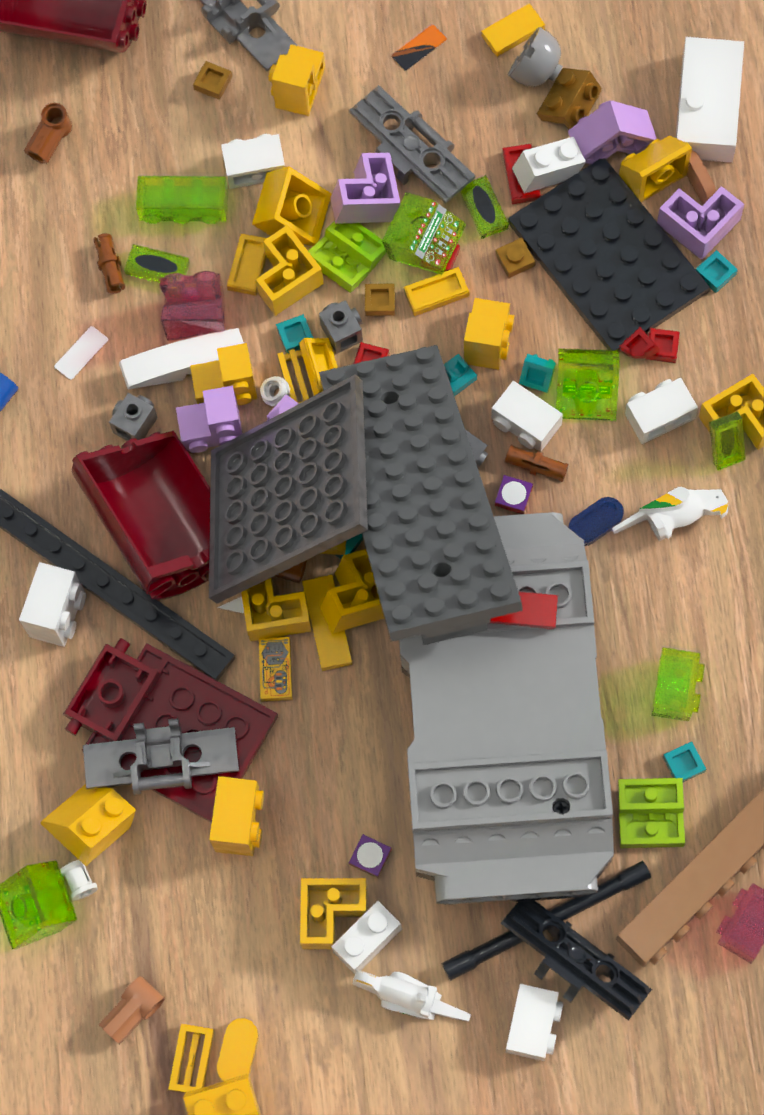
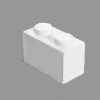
[221,134,285,189]
[512,137,586,193]
[625,377,698,444]
[491,381,563,452]
[331,901,402,974]
[506,984,563,1061]

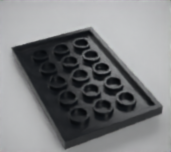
[508,158,710,356]

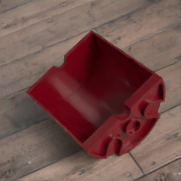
[0,0,147,53]
[72,430,211,600]

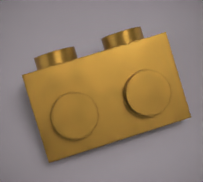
[537,68,602,130]

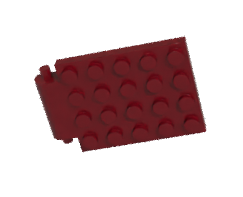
[63,638,278,823]

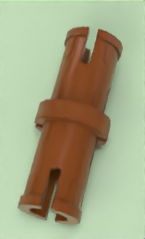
[93,233,125,294]
[505,444,569,482]

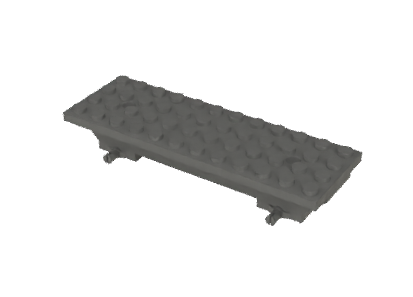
[319,345,523,645]

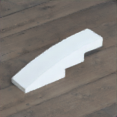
[119,328,244,389]

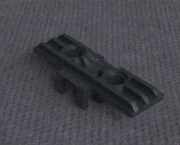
[501,901,652,1021]

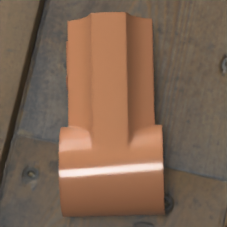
[98,976,165,1045]

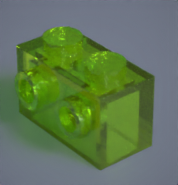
[651,647,705,722]

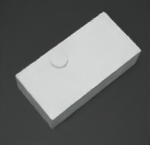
[676,37,744,162]

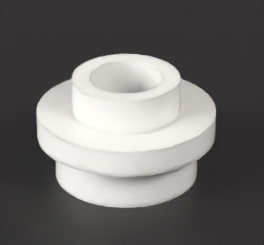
[260,376,290,407]

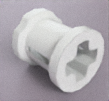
[59,860,98,901]

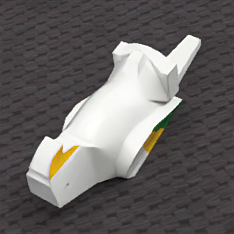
[612,487,728,541]
[353,970,471,1022]

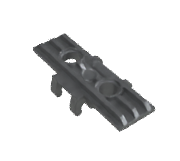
[200,0,298,72]
[349,85,475,203]
[83,718,239,795]

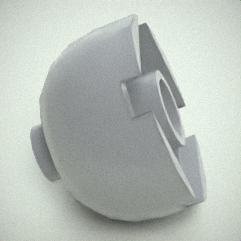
[508,27,562,87]

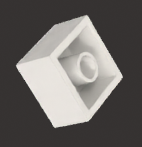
[19,562,86,647]

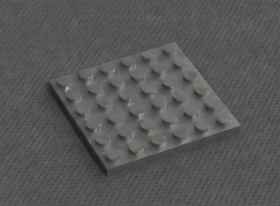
[209,374,368,604]

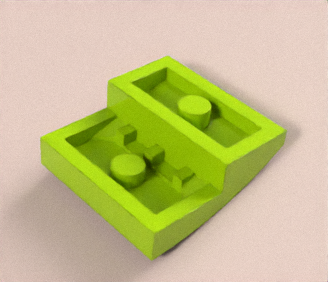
[308,221,390,293]
[618,778,685,848]

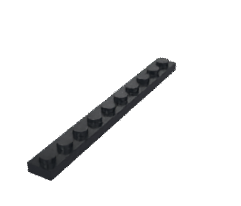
[0,489,235,681]

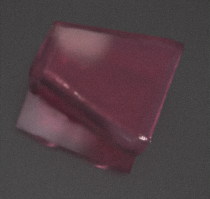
[159,271,225,341]

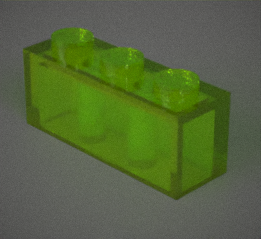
[136,176,228,224]

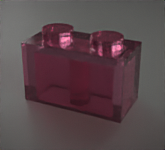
[716,883,764,964]

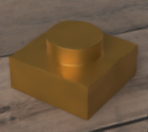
[193,61,232,100]
[495,237,535,279]
[365,283,395,316]

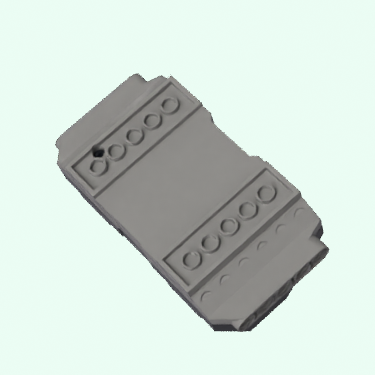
[399,512,614,904]

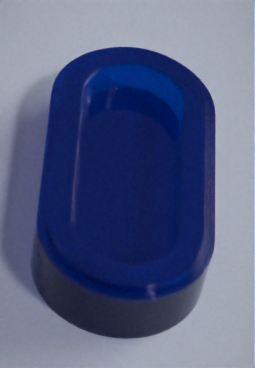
[568,497,624,546]

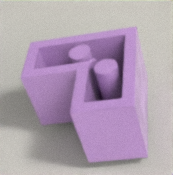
[568,100,657,164]
[331,153,400,224]
[657,186,744,260]
[176,386,243,453]

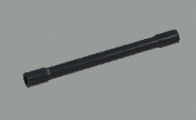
[441,861,651,981]

